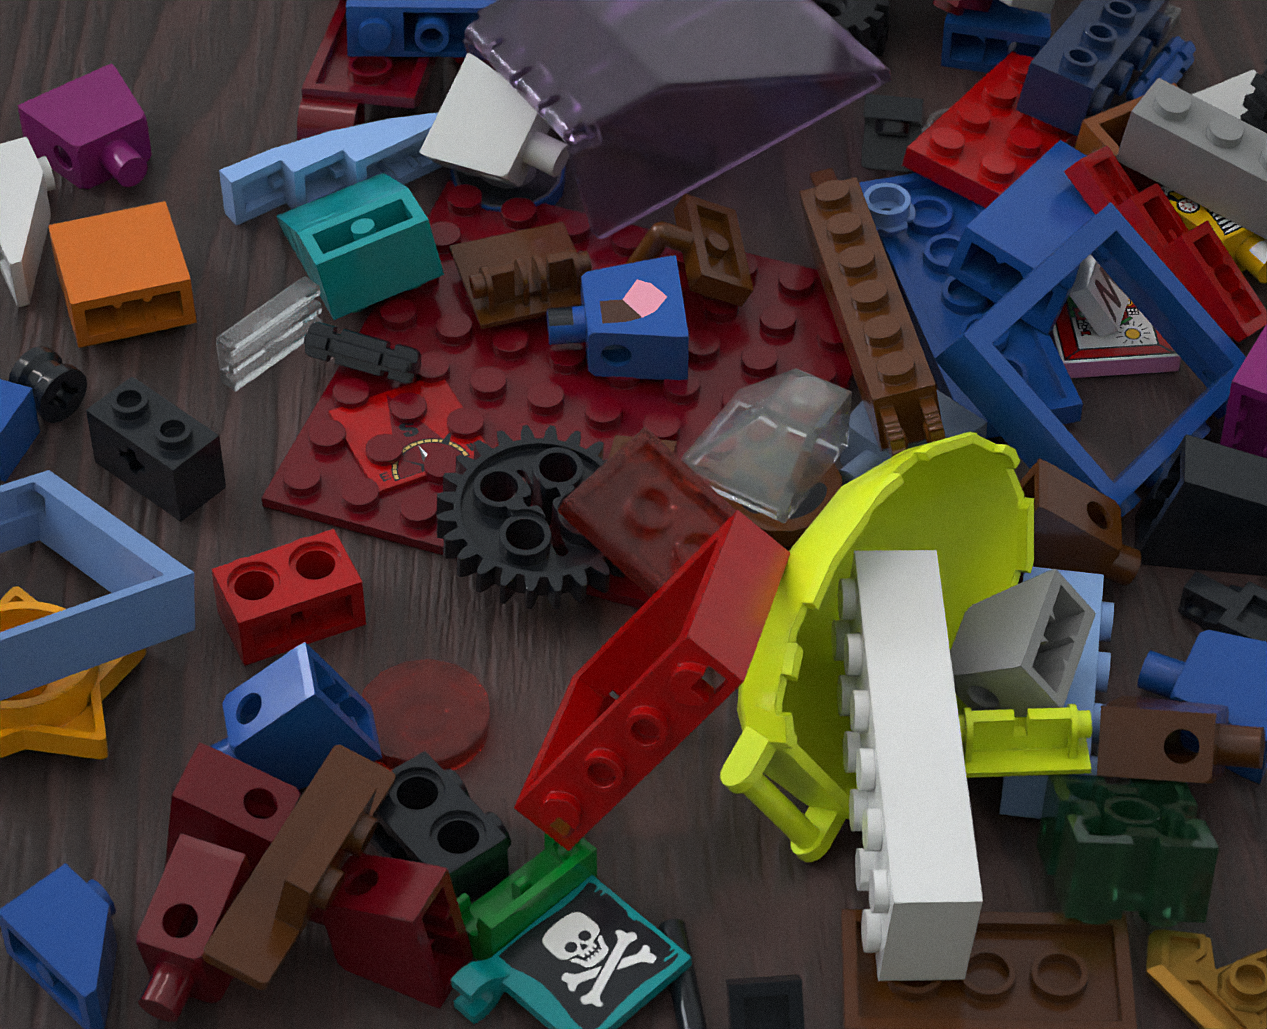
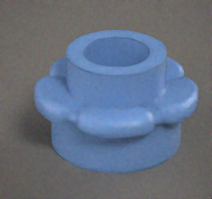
[864,183,916,237]

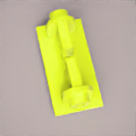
[958,704,1092,778]

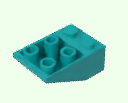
[276,173,444,320]

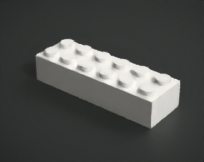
[831,550,983,981]

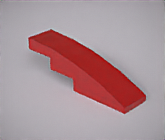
[1064,145,1267,342]

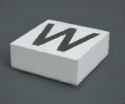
[1069,254,1129,337]

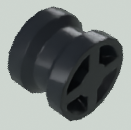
[8,346,87,423]

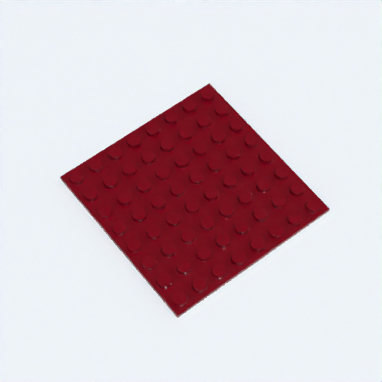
[261,180,854,609]

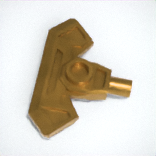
[1146,929,1267,1029]

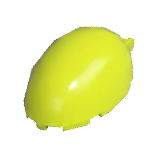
[720,431,1034,862]

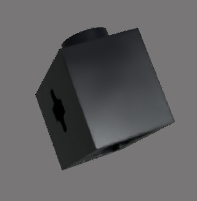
[86,376,226,522]

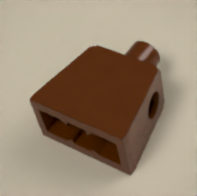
[1018,459,1141,586]
[1097,695,1265,783]

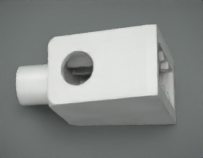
[419,53,570,187]

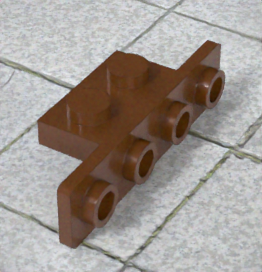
[202,745,396,990]

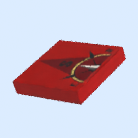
[328,379,486,495]

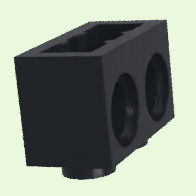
[370,751,511,903]

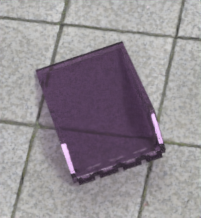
[463,0,892,240]

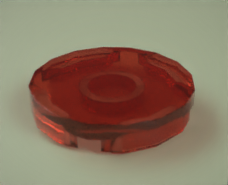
[361,659,491,771]

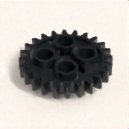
[436,425,646,609]

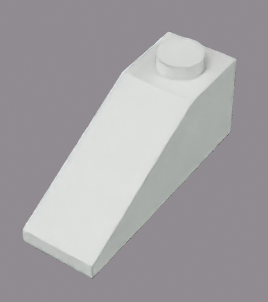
[0,137,56,308]

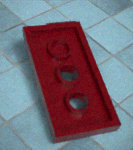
[297,0,437,141]

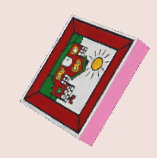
[1049,295,1181,378]

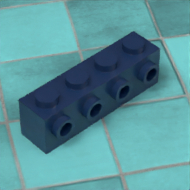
[1016,0,1172,137]

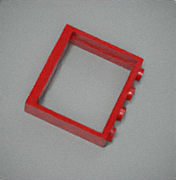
[514,510,790,851]

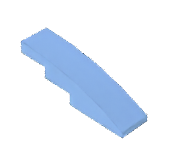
[219,112,443,226]

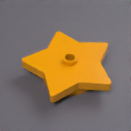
[0,586,147,759]

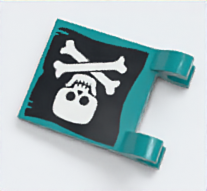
[451,875,692,1029]

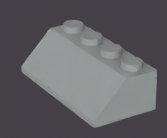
[1116,78,1267,240]

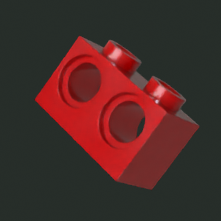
[211,529,366,666]

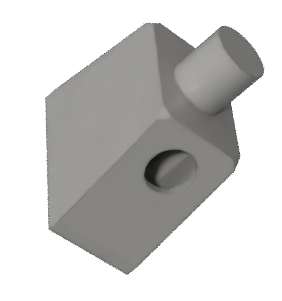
[950,569,1096,717]

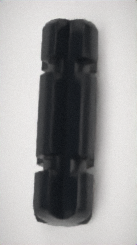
[304,321,422,384]

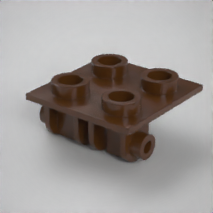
[449,222,592,330]

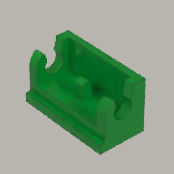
[457,833,597,961]

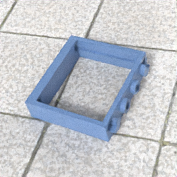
[0,470,195,701]

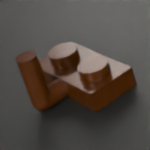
[626,193,754,307]

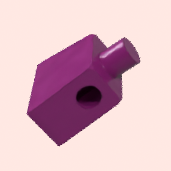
[17,63,152,189]

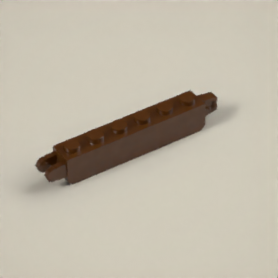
[799,168,946,457]

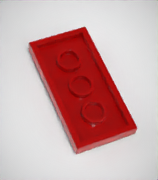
[902,51,1078,208]

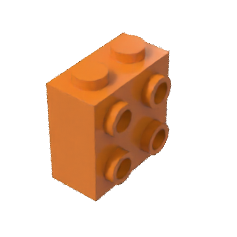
[48,201,197,348]

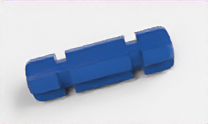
[1126,36,1196,102]

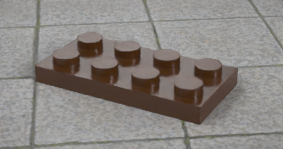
[840,909,1137,1029]

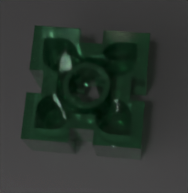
[1036,774,1219,927]

